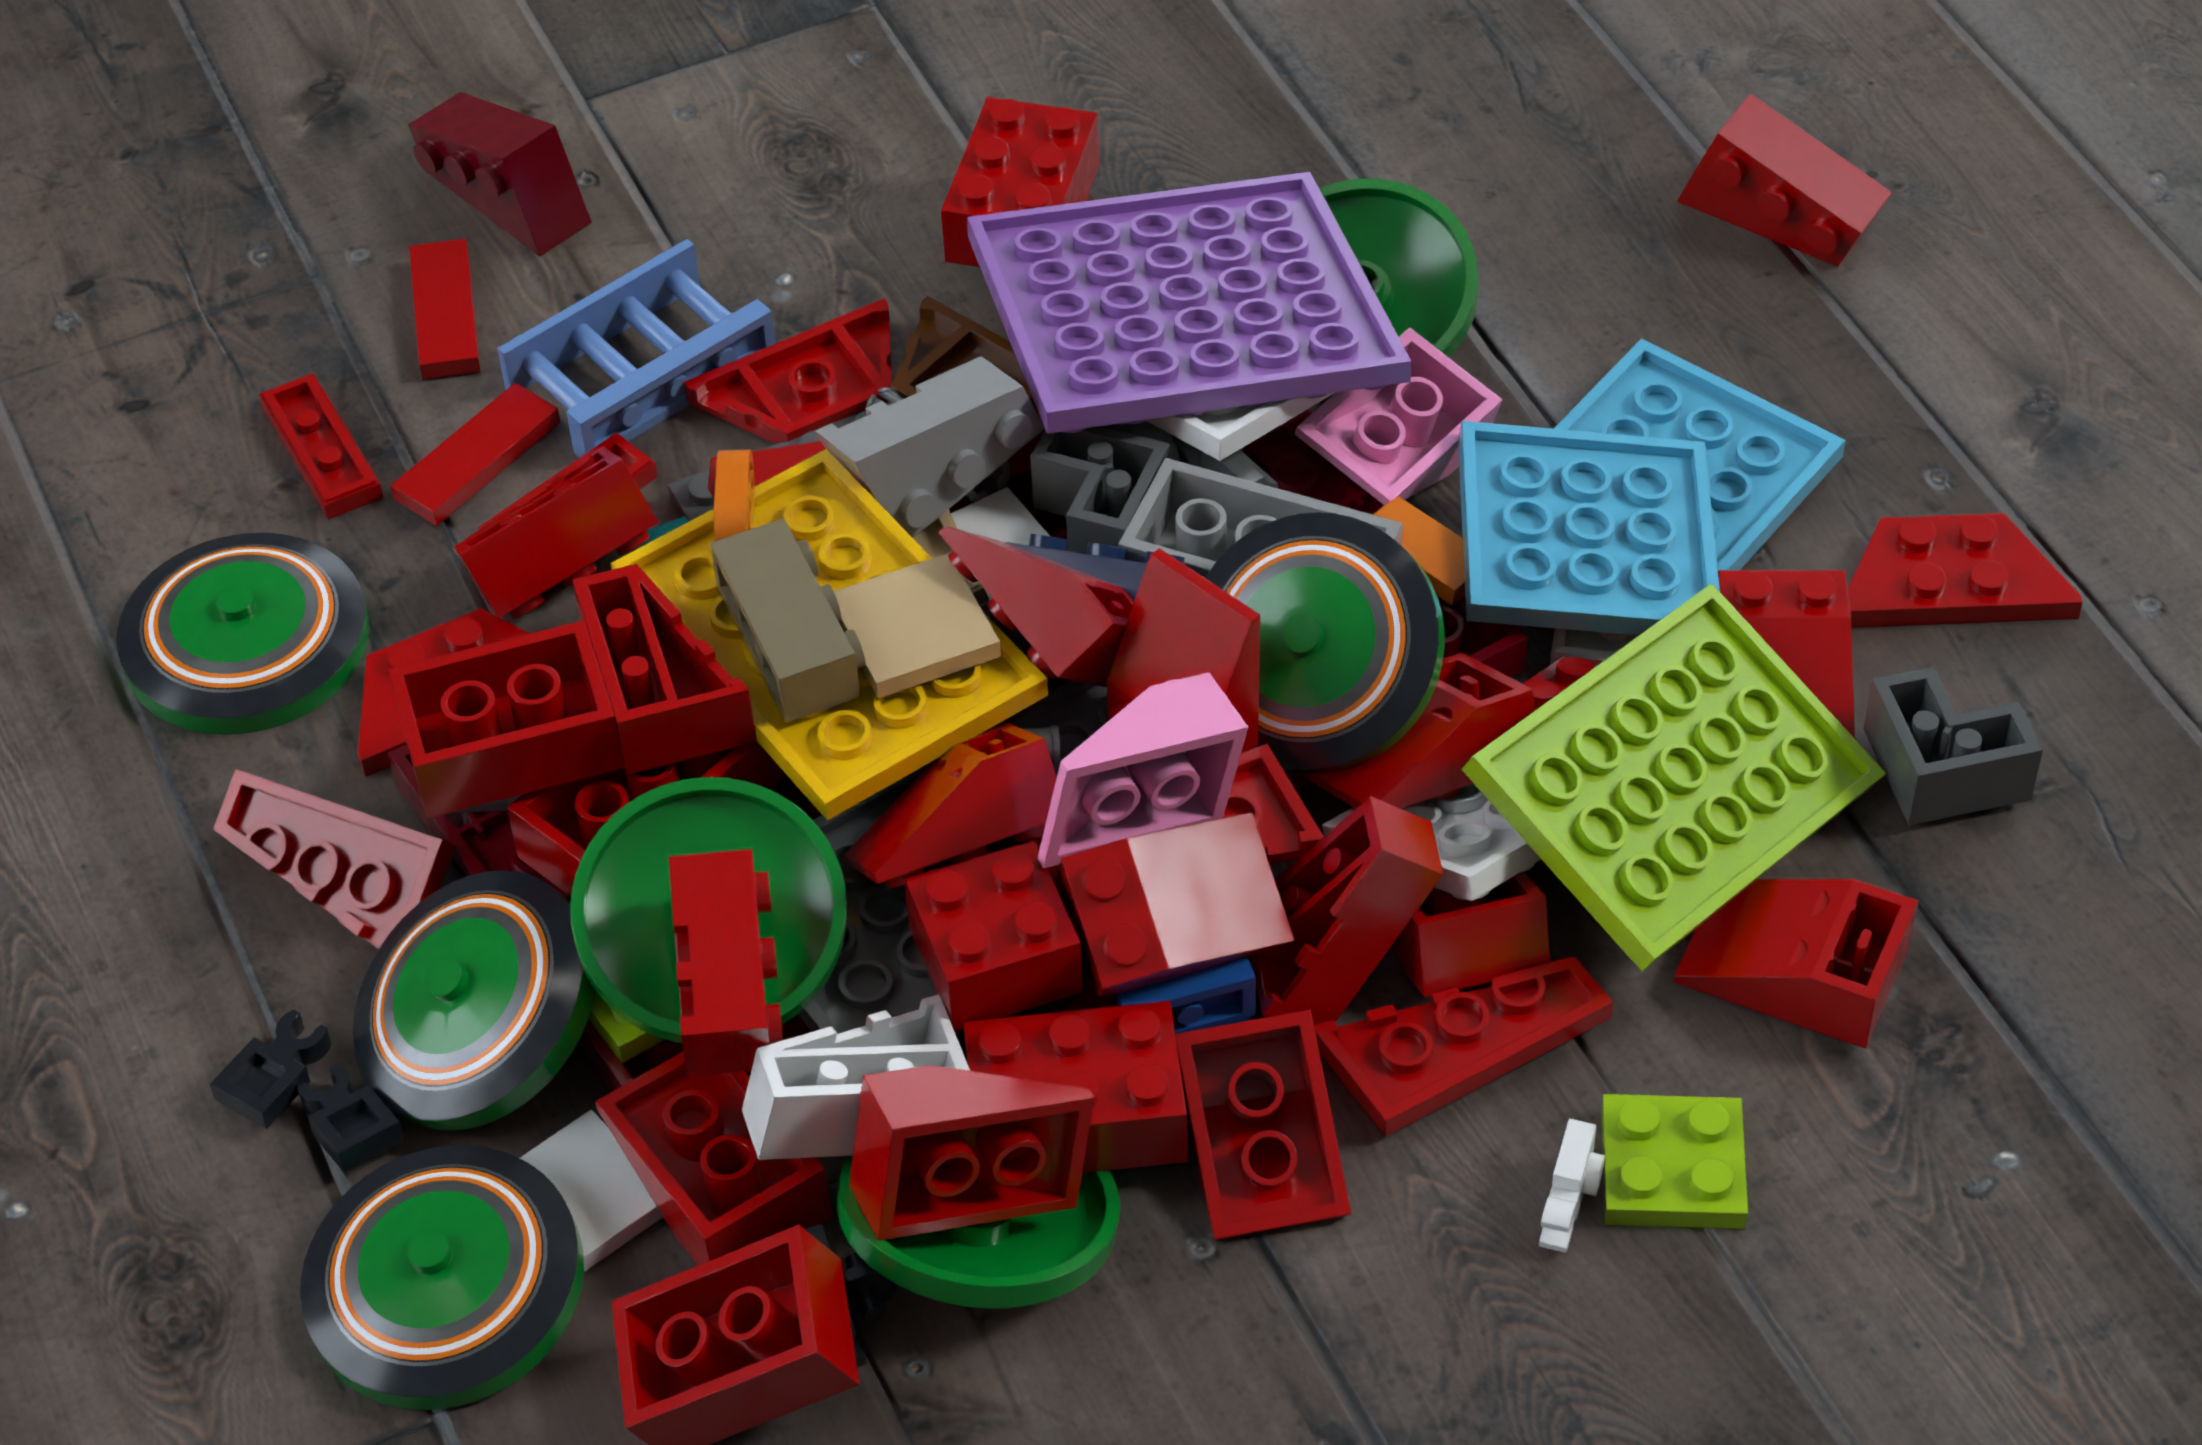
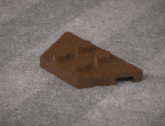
[892,296,1038,413]

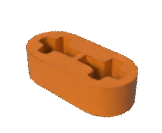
[714,449,755,541]

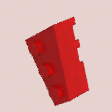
[454,446,659,619]
[572,564,757,775]
[1251,796,1443,1025]
[669,849,783,1077]

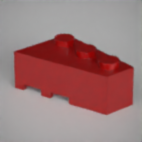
[1677,93,1893,267]

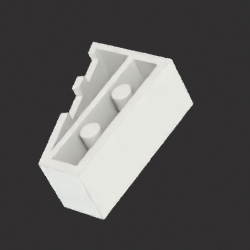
[742,994,970,1160]

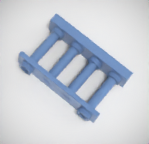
[497,239,776,458]

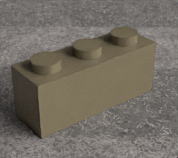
[710,518,866,723]

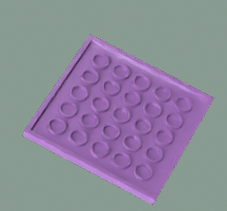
[967,172,1412,434]

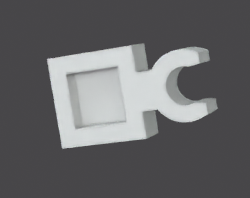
[1539,1118,1605,1253]

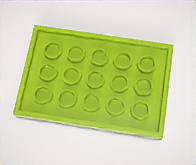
[1461,583,1886,972]

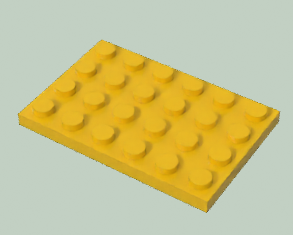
[611,449,1048,821]

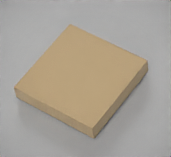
[834,553,1001,698]

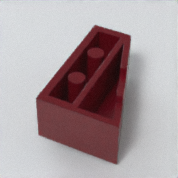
[408,92,592,256]

